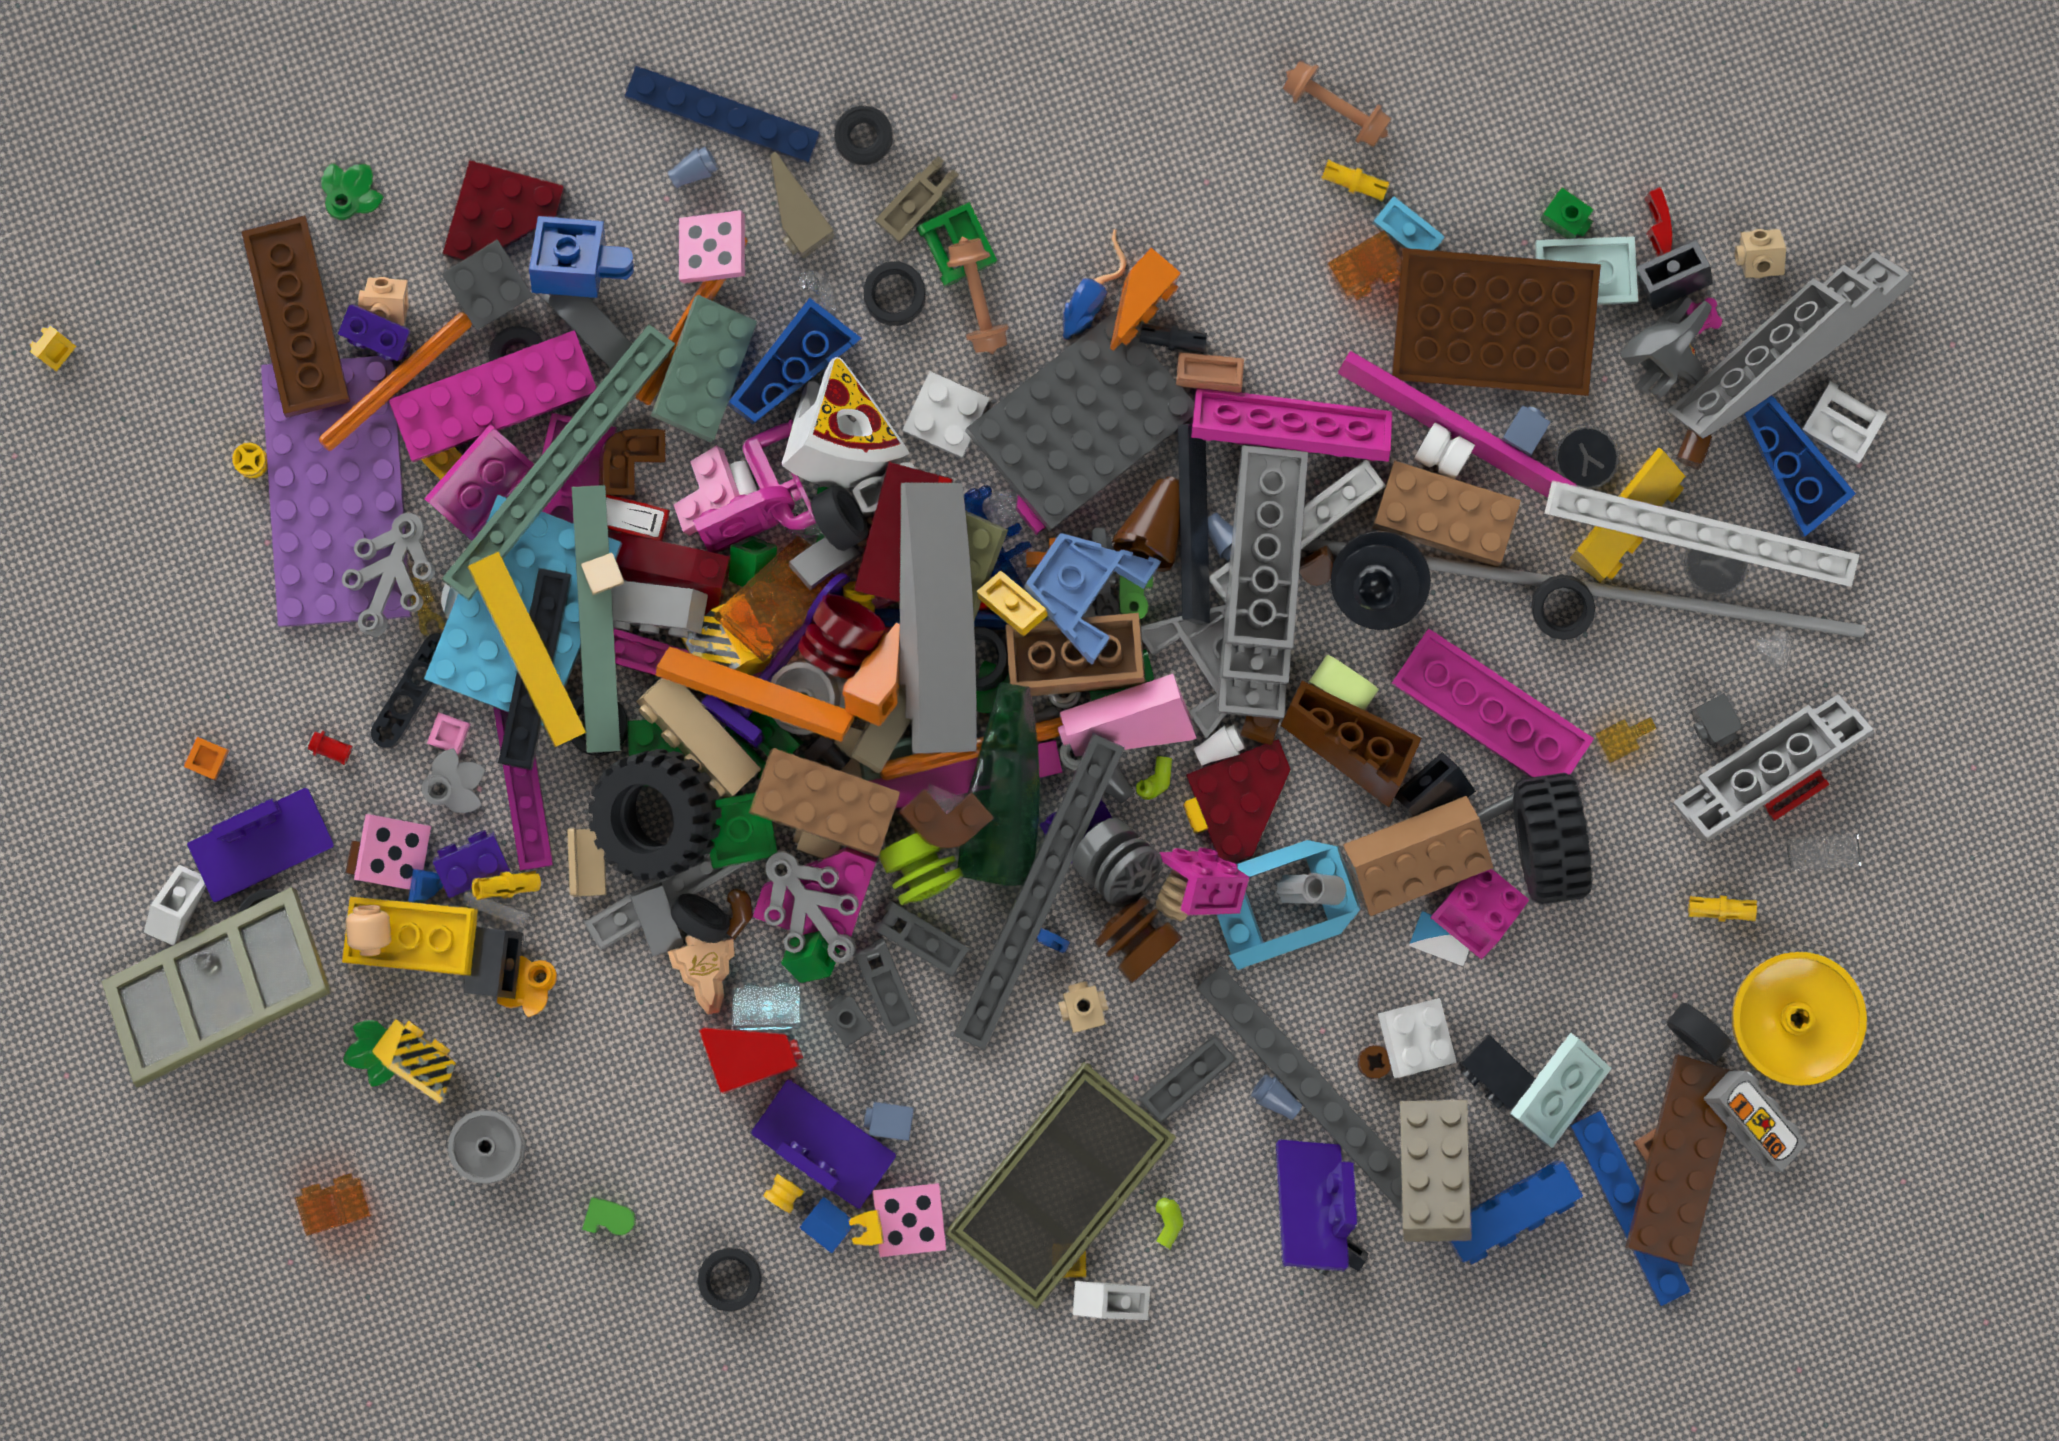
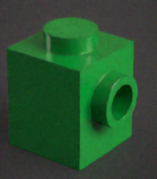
[1539,187,1594,239]

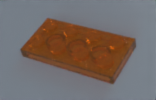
[714,534,841,662]

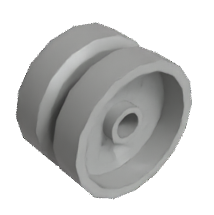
[771,660,848,735]
[447,1110,526,1184]

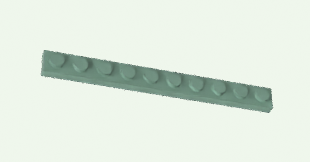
[442,324,675,601]

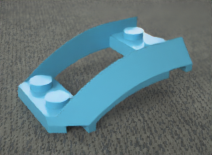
[1217,840,1361,970]

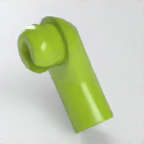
[1136,756,1173,800]
[1155,1197,1184,1249]

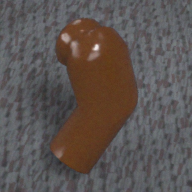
[726,888,753,940]

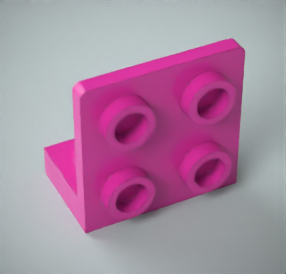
[1159,848,1249,915]
[1430,869,1529,960]

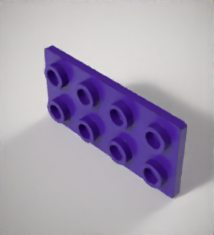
[187,788,335,902]
[751,1080,896,1209]
[1276,1139,1357,1271]

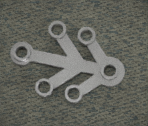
[342,513,435,637]
[764,852,859,963]

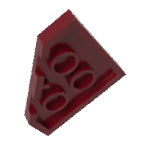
[442,160,565,261]
[1186,739,1291,863]

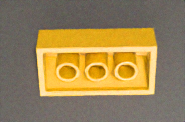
[1569,447,1686,583]

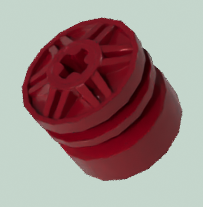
[798,594,885,679]

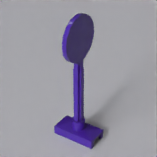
[701,572,850,748]

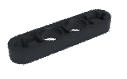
[371,633,442,749]

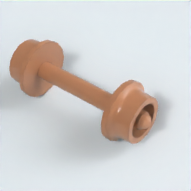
[1283,61,1392,147]
[947,237,1009,354]

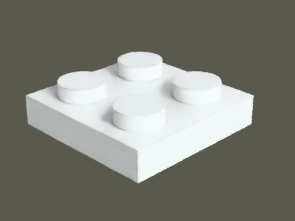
[902,371,990,459]
[1378,998,1457,1079]

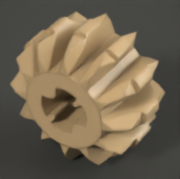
[1156,869,1189,922]

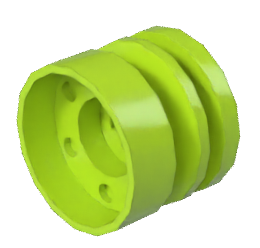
[878,833,963,905]

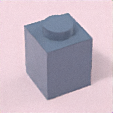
[1501,405,1551,457]
[864,1102,914,1141]

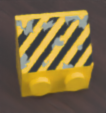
[681,596,772,676]
[372,1019,455,1104]

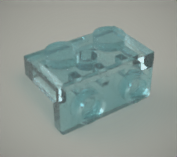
[733,983,801,1030]

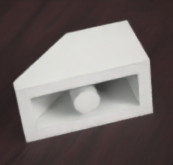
[144,865,206,945]
[1073,1281,1150,1320]

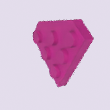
[753,847,878,950]

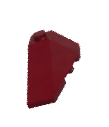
[608,531,731,616]

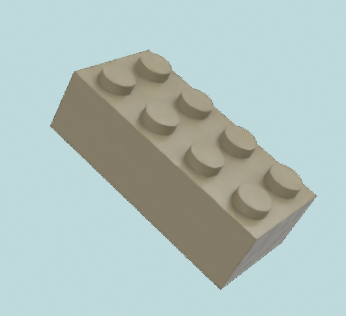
[1400,1100,1471,1242]

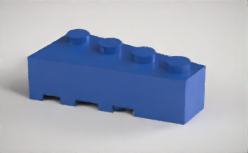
[727,298,862,425]
[1742,395,1856,538]
[1449,1161,1583,1265]

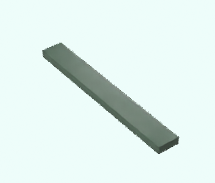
[572,485,620,753]

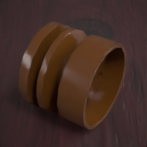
[1094,896,1183,984]

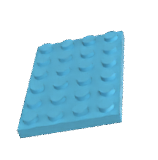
[424,495,622,726]

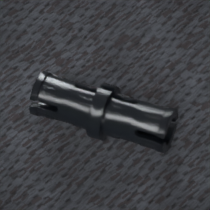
[1139,322,1207,354]

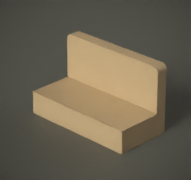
[567,828,607,897]

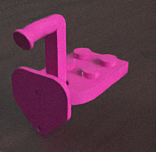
[693,419,816,553]

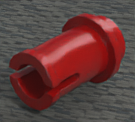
[308,731,353,765]

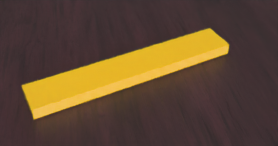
[467,551,586,747]

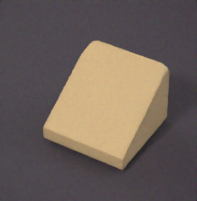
[581,553,624,595]

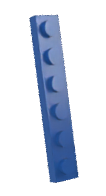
[1570,1111,1691,1306]

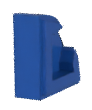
[408,869,444,903]
[1036,928,1070,953]

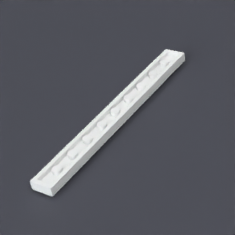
[1544,481,1859,587]

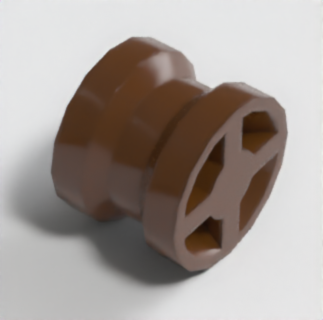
[1357,1045,1391,1079]

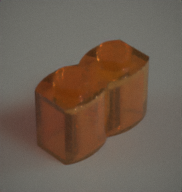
[1327,230,1402,301]
[295,1173,373,1236]

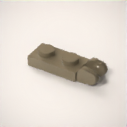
[875,156,959,244]

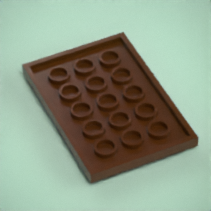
[1391,248,1601,396]

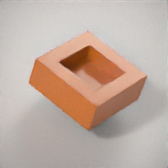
[184,737,230,781]

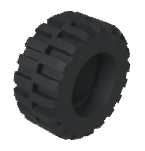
[588,749,722,881]
[1513,773,1593,905]

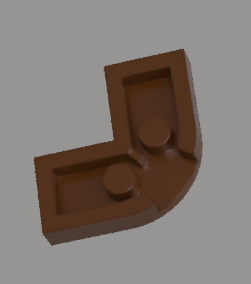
[599,429,666,495]
[899,789,994,848]

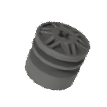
[1072,818,1162,908]

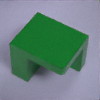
[729,536,777,591]
[781,931,840,983]

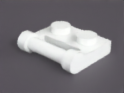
[1801,381,1887,464]

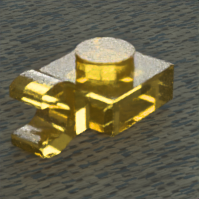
[411,577,446,636]
[1594,717,1657,764]

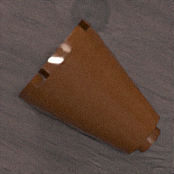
[1112,476,1180,572]

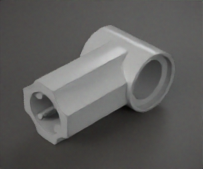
[1277,873,1346,906]

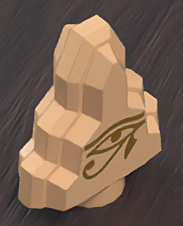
[668,936,735,1014]

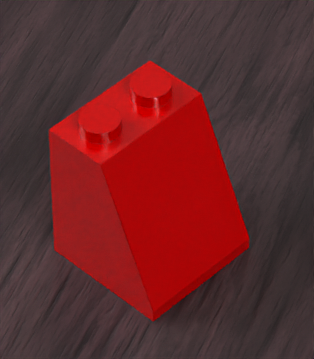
[699,1028,803,1094]

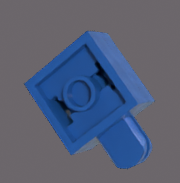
[529,216,634,298]

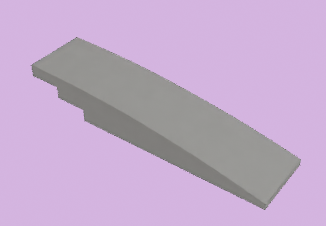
[1667,251,1915,439]
[1217,446,1308,719]
[899,483,976,753]

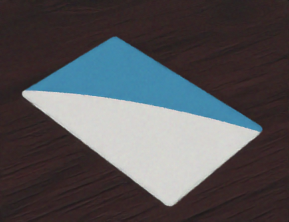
[1409,911,1469,966]

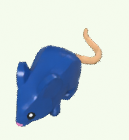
[1062,229,1126,340]

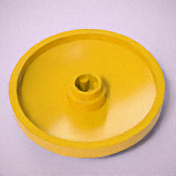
[1731,952,1867,1086]

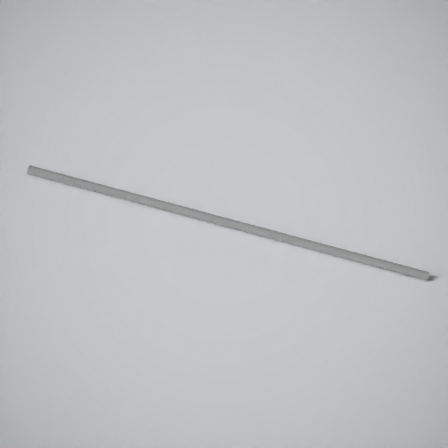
[1302,538,1865,638]

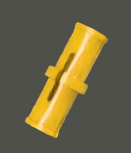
[1321,159,1390,202]
[472,870,541,900]
[1688,895,1757,922]

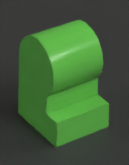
[1119,575,1153,620]
[582,1197,636,1235]

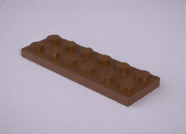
[241,216,350,418]
[1625,1054,1733,1267]

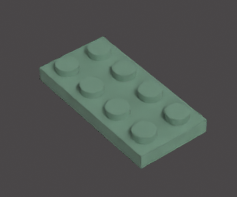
[651,295,757,442]

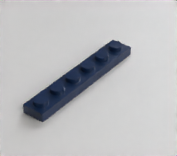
[624,66,821,164]

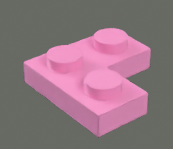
[674,445,740,535]

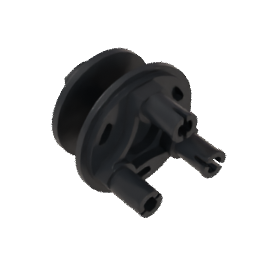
[1331,531,1431,630]

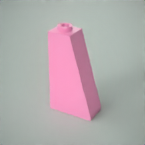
[1058,674,1197,756]

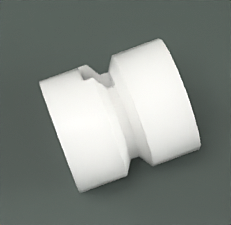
[1414,422,1475,480]

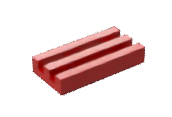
[1763,769,1830,821]

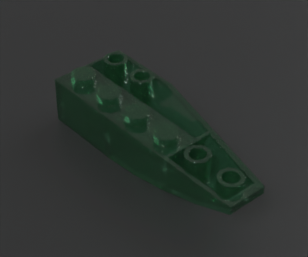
[958,683,1040,886]

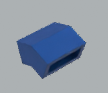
[799,1196,854,1253]

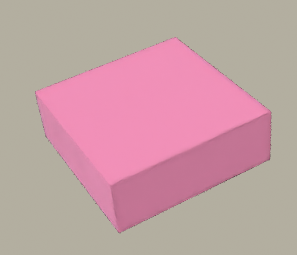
[427,712,471,755]

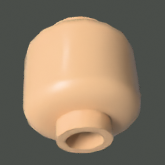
[346,905,391,956]

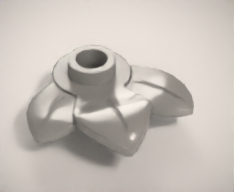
[422,749,485,813]

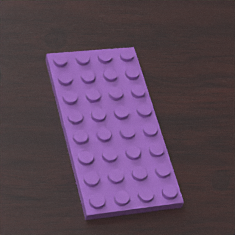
[261,356,412,627]

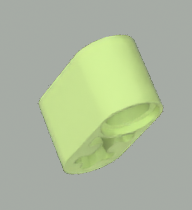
[1308,655,1379,710]

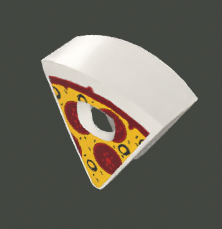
[782,357,910,488]

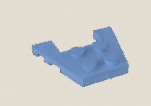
[1024,533,1161,665]

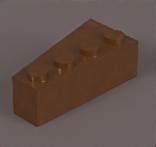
[1280,680,1422,808]

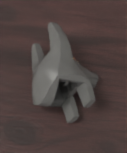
[1620,296,1712,398]

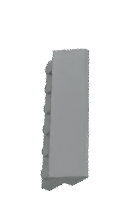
[1674,694,1875,842]

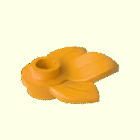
[496,956,557,1018]

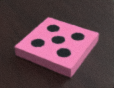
[679,210,745,284]
[354,814,431,890]
[873,1183,946,1257]

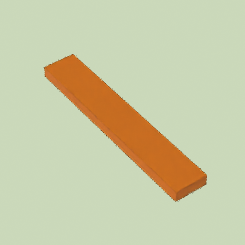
[656,646,855,742]

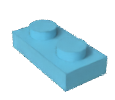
[1372,196,1445,251]

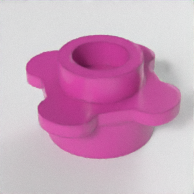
[1686,297,1722,334]

